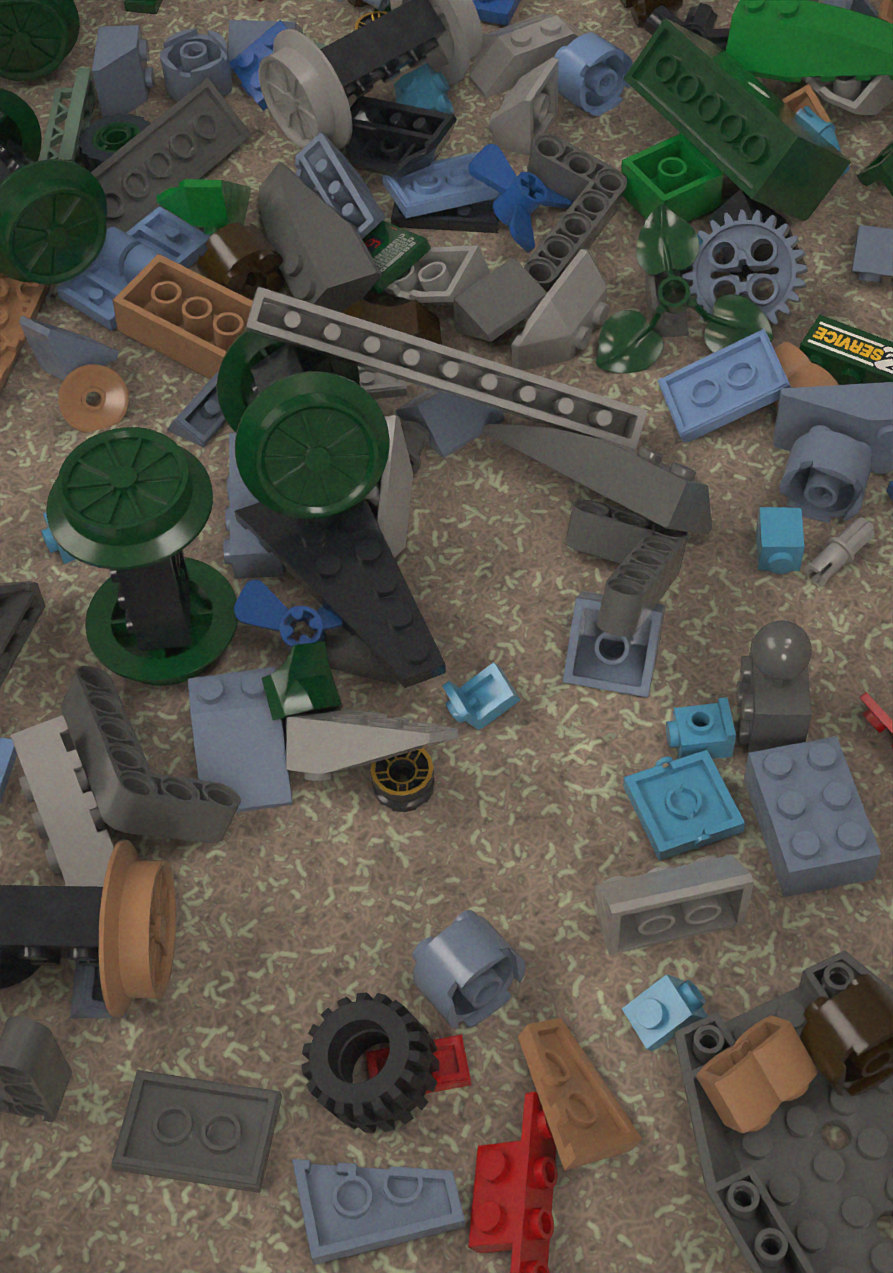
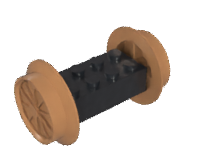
[0,840,176,1018]

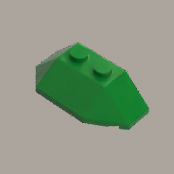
[157,179,251,235]

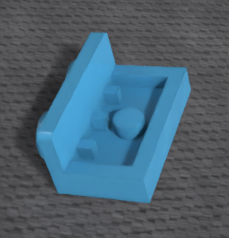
[394,63,454,114]

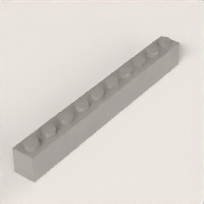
[244,287,648,450]

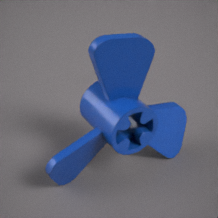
[468,144,573,253]
[234,579,342,652]

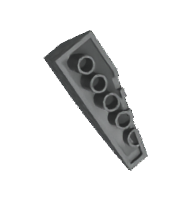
[259,162,382,313]
[482,424,712,535]

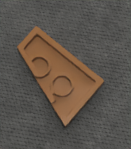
[518,1017,642,1170]

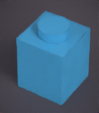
[756,507,804,574]

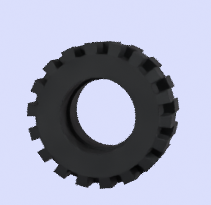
[302,992,439,1133]

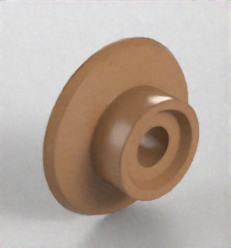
[58,364,129,433]

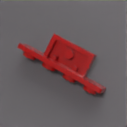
[468,1092,558,1273]

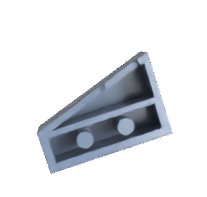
[223,433,284,579]

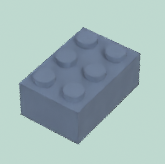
[744,736,881,897]

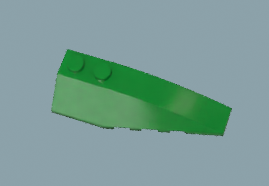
[726,0,893,82]

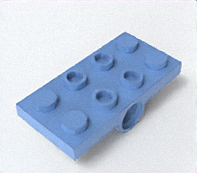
[57,207,211,331]

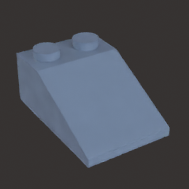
[773,382,893,474]
[188,667,293,813]

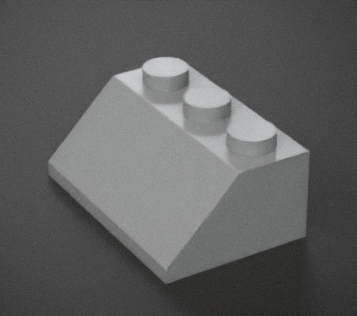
[594,855,754,955]

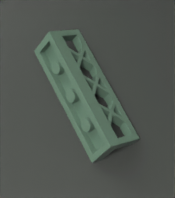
[40,68,97,166]

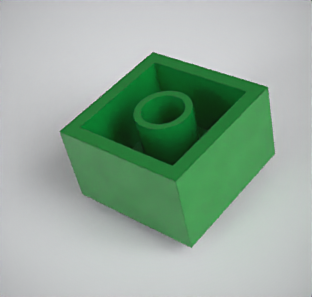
[621,133,724,222]

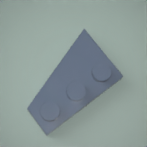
[292,1159,466,1265]

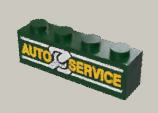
[799,315,893,385]

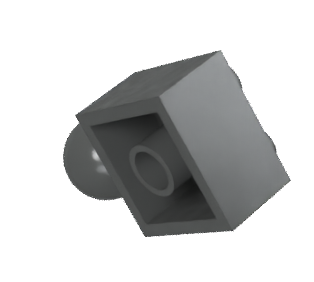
[736,620,812,758]

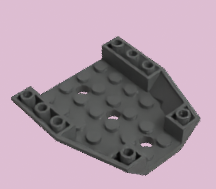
[674,950,893,1273]

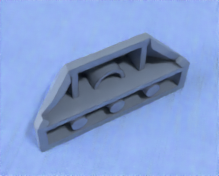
[295,132,386,239]

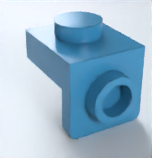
[442,662,521,730]
[622,974,708,1051]

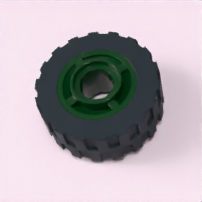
[78,113,151,172]

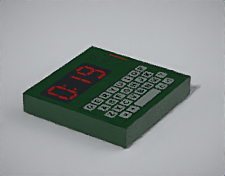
[362,221,431,294]

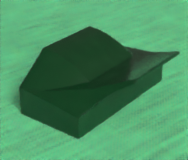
[261,641,343,721]

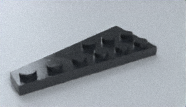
[234,498,446,688]

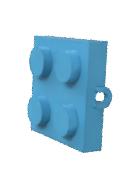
[623,750,745,861]

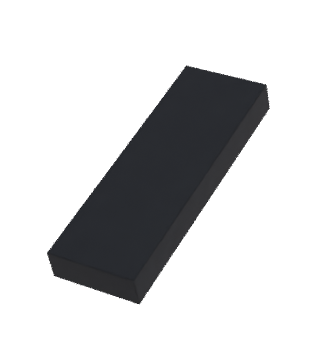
[391,200,500,233]

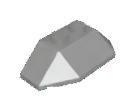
[469,14,587,98]
[512,249,610,371]
[365,415,413,558]

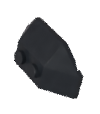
[345,95,457,178]

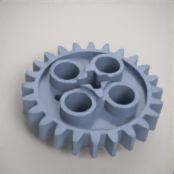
[682,210,808,326]

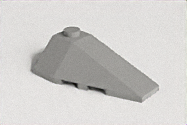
[802,75,893,115]
[383,245,491,306]
[286,708,458,781]

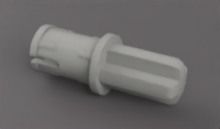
[804,517,875,586]

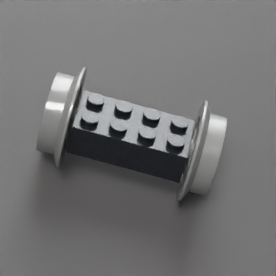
[258,0,482,150]

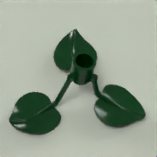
[596,204,773,373]

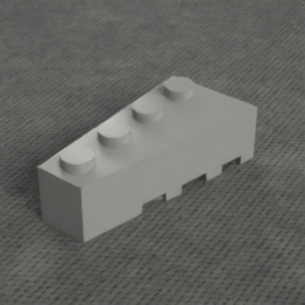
[10,715,114,887]

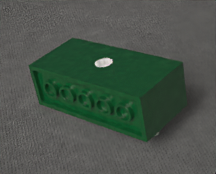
[623,18,851,221]

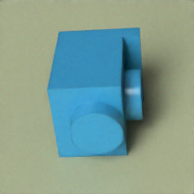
[666,697,736,759]

